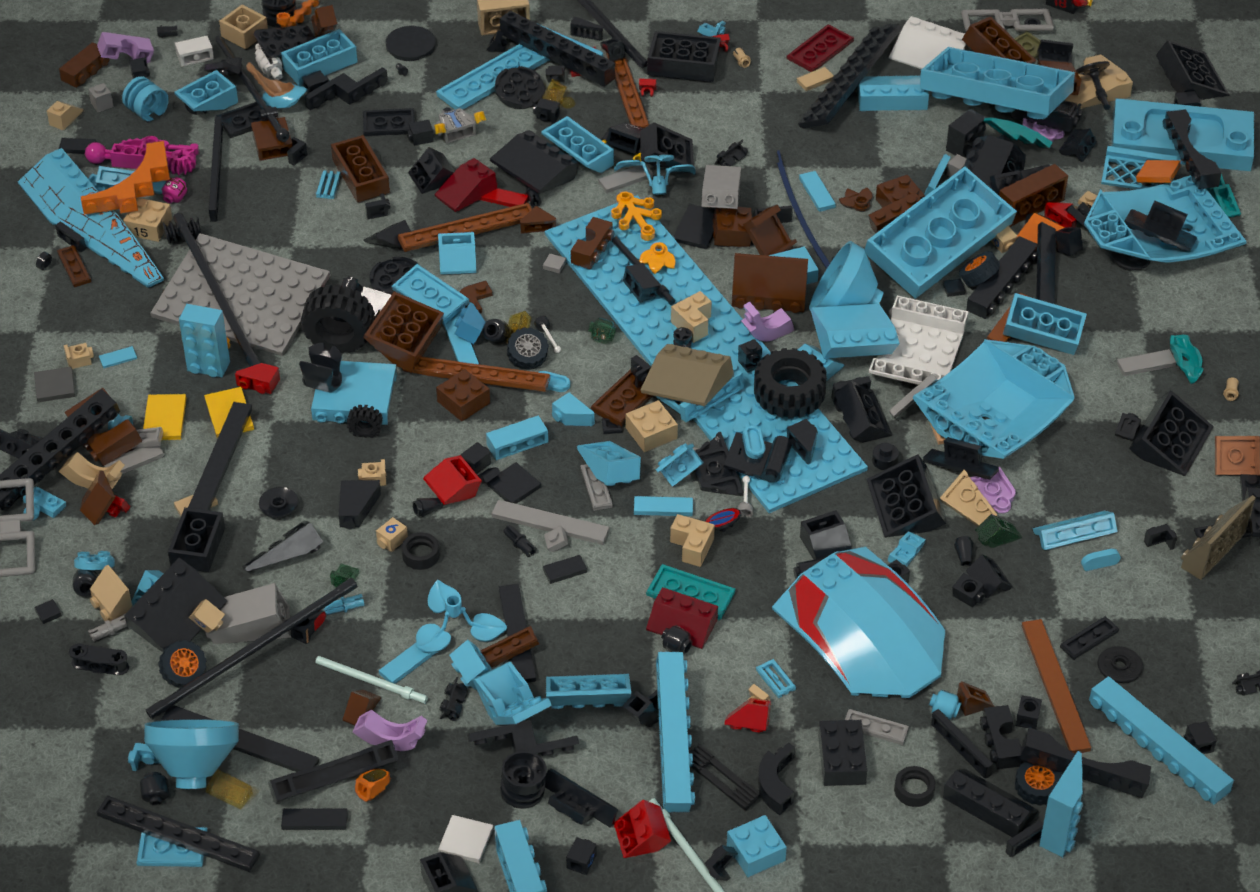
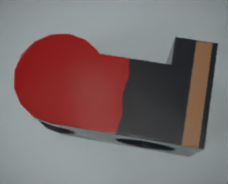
[291,610,326,644]

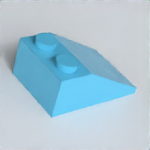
[174,70,238,111]
[577,441,641,486]

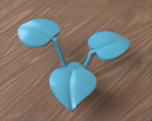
[614,155,696,195]
[416,580,507,653]

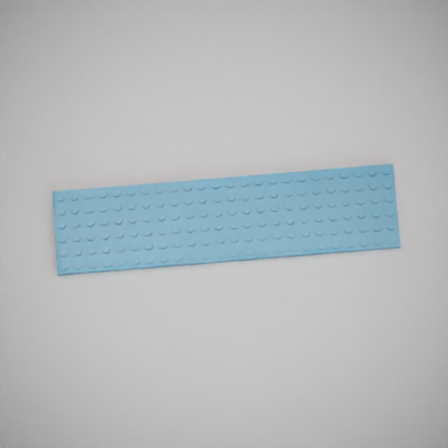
[545,195,868,513]

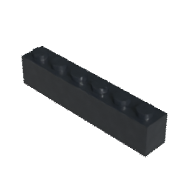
[966,236,1037,319]

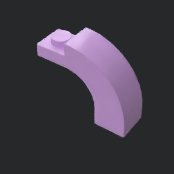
[741,302,794,341]
[353,710,427,751]

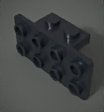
[254,25,316,58]
[1124,200,1197,251]

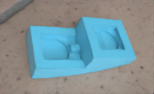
[888,531,926,566]

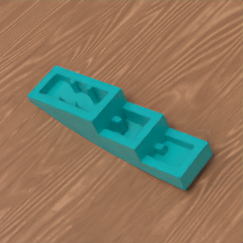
[983,118,1053,148]
[1206,174,1241,218]

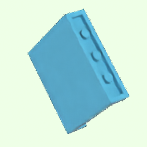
[311,361,397,425]

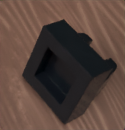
[487,30,508,52]

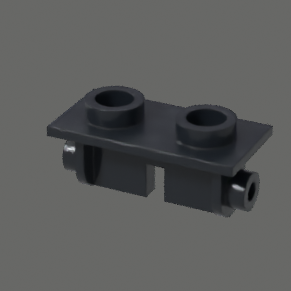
[714,139,748,166]
[1232,670,1260,696]
[439,677,468,721]

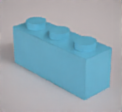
[486,415,548,460]

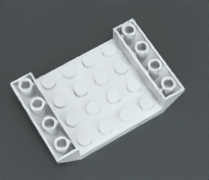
[869,295,969,385]

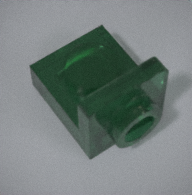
[330,564,359,587]

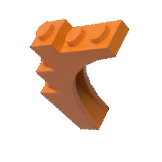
[81,141,170,215]

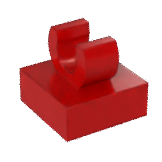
[712,34,730,52]
[639,78,657,97]
[106,496,130,518]

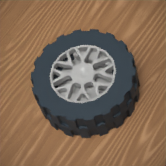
[507,327,549,370]

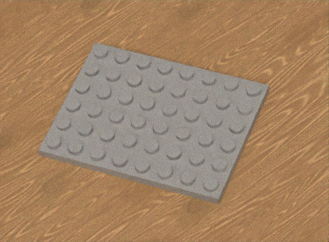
[150,233,330,356]

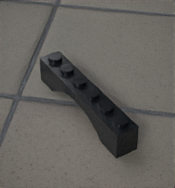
[1163,109,1221,189]
[1019,727,1151,798]
[268,740,399,803]

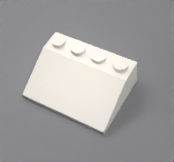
[889,16,970,69]

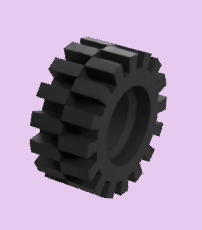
[347,405,383,438]

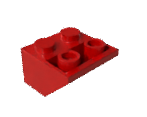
[423,455,482,505]
[614,799,671,858]

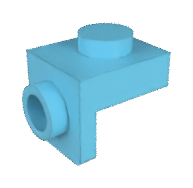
[697,21,726,37]

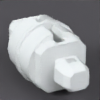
[255,43,283,80]

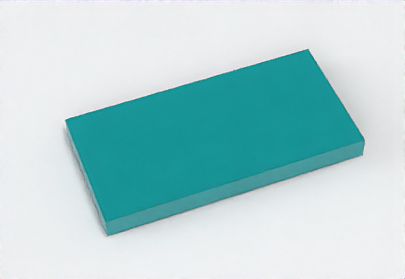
[646,564,736,620]

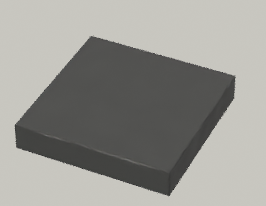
[34,366,75,403]

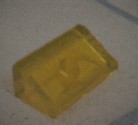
[504,311,532,342]
[205,770,253,810]

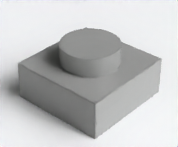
[544,526,568,552]

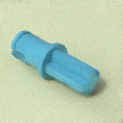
[323,594,364,615]

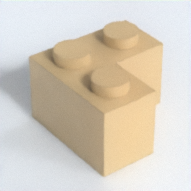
[671,291,712,343]
[670,514,715,567]

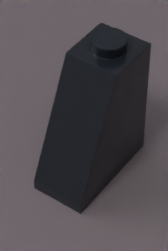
[338,480,381,529]

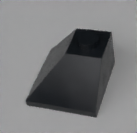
[363,220,411,249]

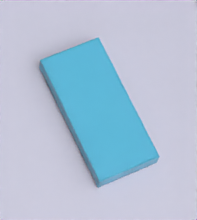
[99,346,137,369]

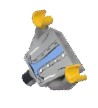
[434,107,486,143]

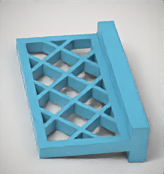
[1101,146,1177,189]
[657,370,744,422]

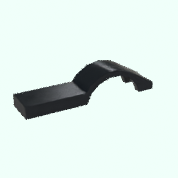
[990,164,1050,193]

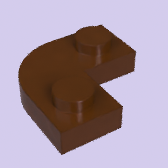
[460,281,493,313]

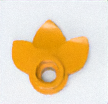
[640,242,675,274]

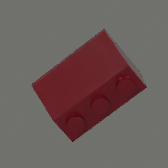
[646,587,718,649]

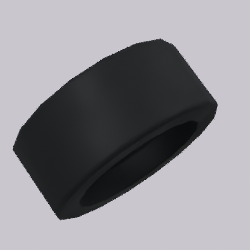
[401,532,440,570]
[894,766,936,807]

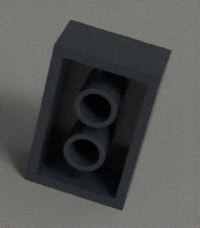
[168,507,225,572]
[818,720,867,786]

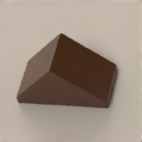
[520,206,556,234]
[957,681,994,716]
[342,690,381,725]

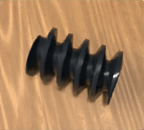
[163,217,201,244]

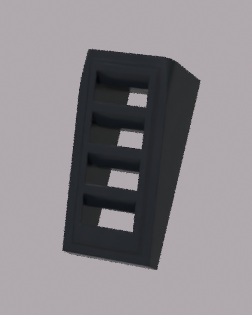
[570,17,603,41]

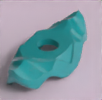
[1170,334,1204,384]

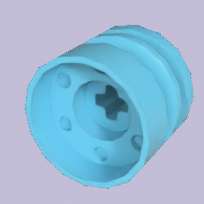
[122,76,169,121]

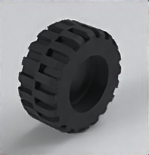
[300,284,375,354]
[754,348,827,419]

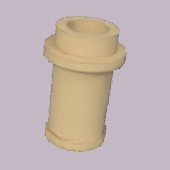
[733,48,751,68]
[1223,377,1239,401]

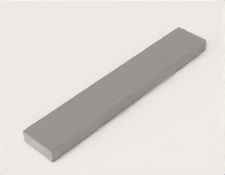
[492,500,609,545]

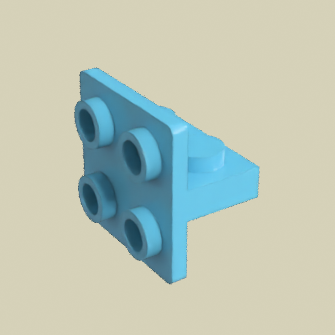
[656,443,704,487]

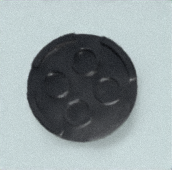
[386,26,436,61]
[494,66,545,109]
[370,257,418,295]

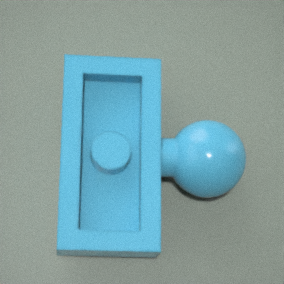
[23,486,66,520]

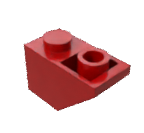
[235,363,280,394]
[724,698,771,732]

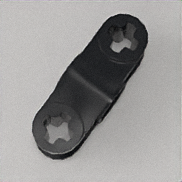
[69,643,129,675]

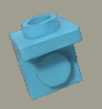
[128,743,161,771]

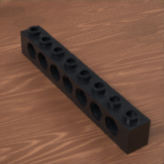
[500,10,615,87]
[0,389,120,511]

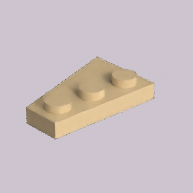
[940,470,998,532]

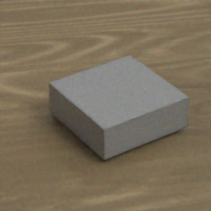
[543,254,566,273]

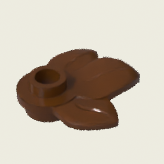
[839,187,873,211]

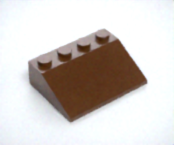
[732,253,808,313]
[364,291,444,373]

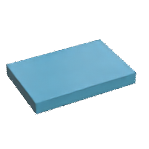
[137,827,208,867]

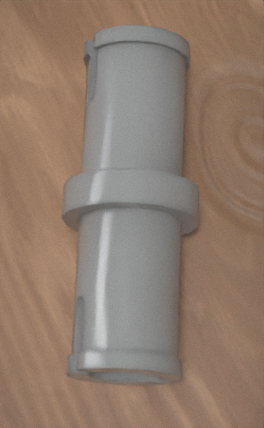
[88,613,127,642]

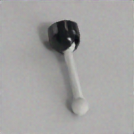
[534,316,561,353]

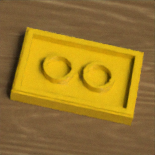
[204,387,254,438]
[143,394,187,440]

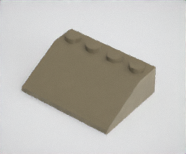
[641,344,734,406]
[1181,495,1256,580]

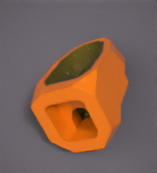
[355,769,390,801]

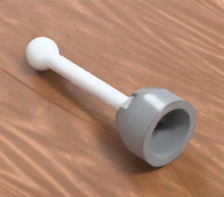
[738,476,753,517]

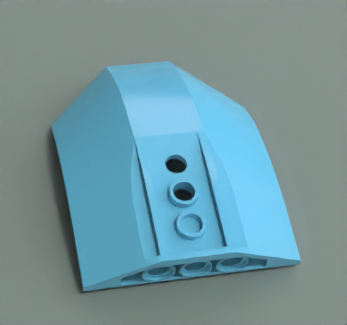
[1084,175,1246,263]
[913,339,1075,459]

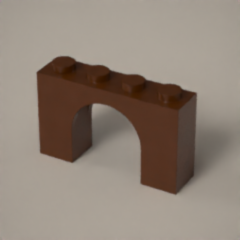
[64,388,142,467]

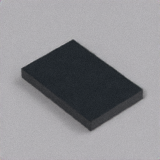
[216,102,276,138]
[363,108,415,136]
[673,204,715,249]

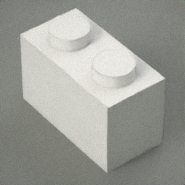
[175,36,214,67]

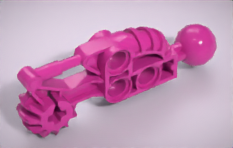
[85,136,199,176]

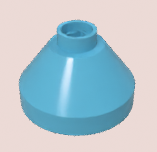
[809,241,883,311]
[144,720,239,789]

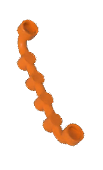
[277,0,319,27]

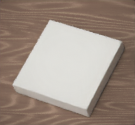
[438,815,493,863]

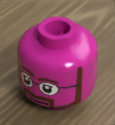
[161,177,187,204]

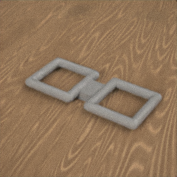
[961,9,1054,32]
[0,478,35,577]

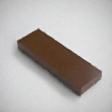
[57,245,91,287]
[480,626,539,668]

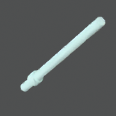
[316,656,428,704]
[649,798,725,892]

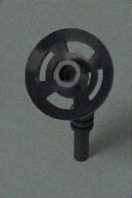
[1076,61,1111,110]

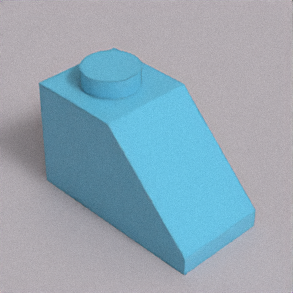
[552,392,595,426]

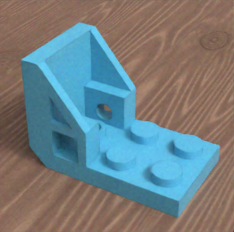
[473,662,552,725]

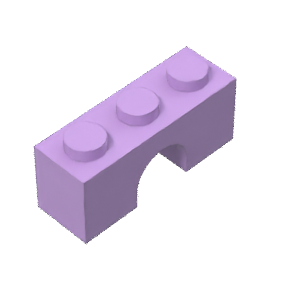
[97,32,154,63]

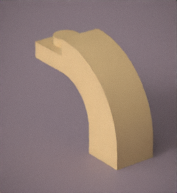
[59,452,125,489]

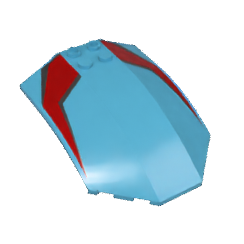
[772,547,945,698]

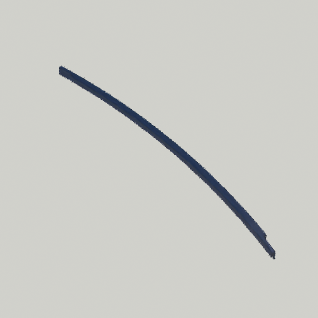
[777,150,830,269]

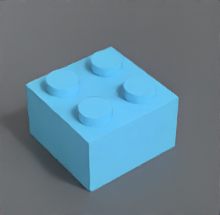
[727,815,787,877]

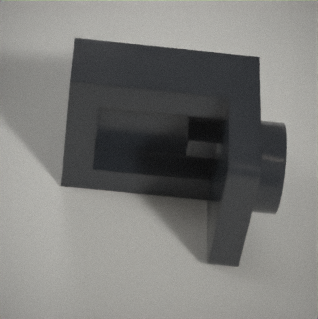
[545,65,565,83]
[1144,524,1177,550]
[705,845,738,881]

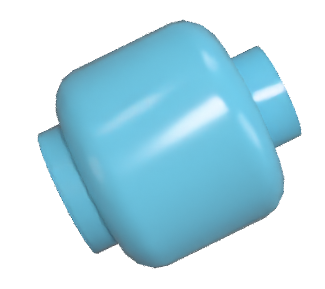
[929,690,961,720]

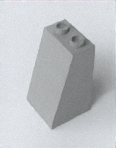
[701,165,741,209]
[205,583,291,644]

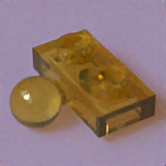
[542,79,575,108]

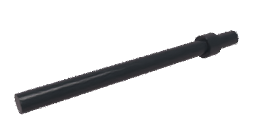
[612,237,676,305]

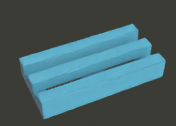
[316,170,341,199]
[756,659,796,698]

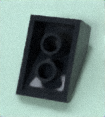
[640,122,694,168]

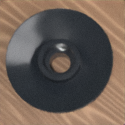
[259,487,298,518]

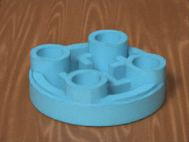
[74,551,115,570]

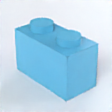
[449,640,492,690]

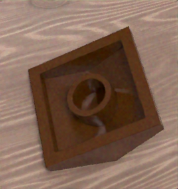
[80,470,115,525]

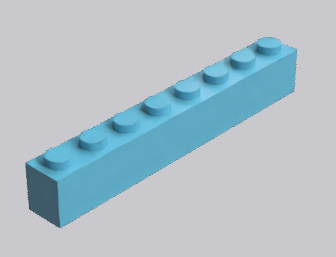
[656,652,695,813]
[1089,676,1234,805]

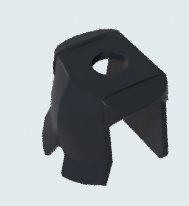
[299,343,342,392]

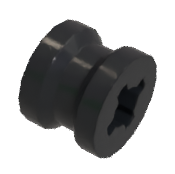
[673,327,692,348]

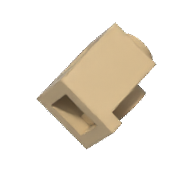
[64,343,94,369]
[358,459,386,486]

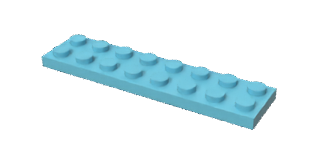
[436,44,550,109]

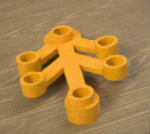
[611,191,662,241]

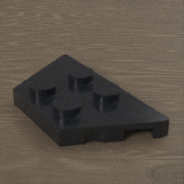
[694,432,744,496]

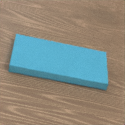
[392,264,470,325]

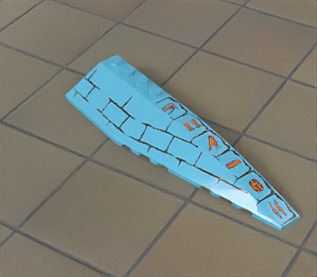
[18,148,164,288]

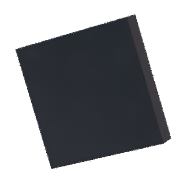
[487,462,541,504]

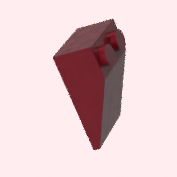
[434,158,497,212]

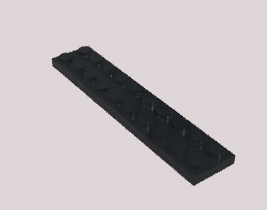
[798,23,901,129]

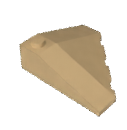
[1065,55,1133,108]

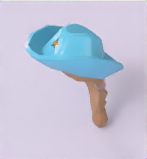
[246,62,307,108]

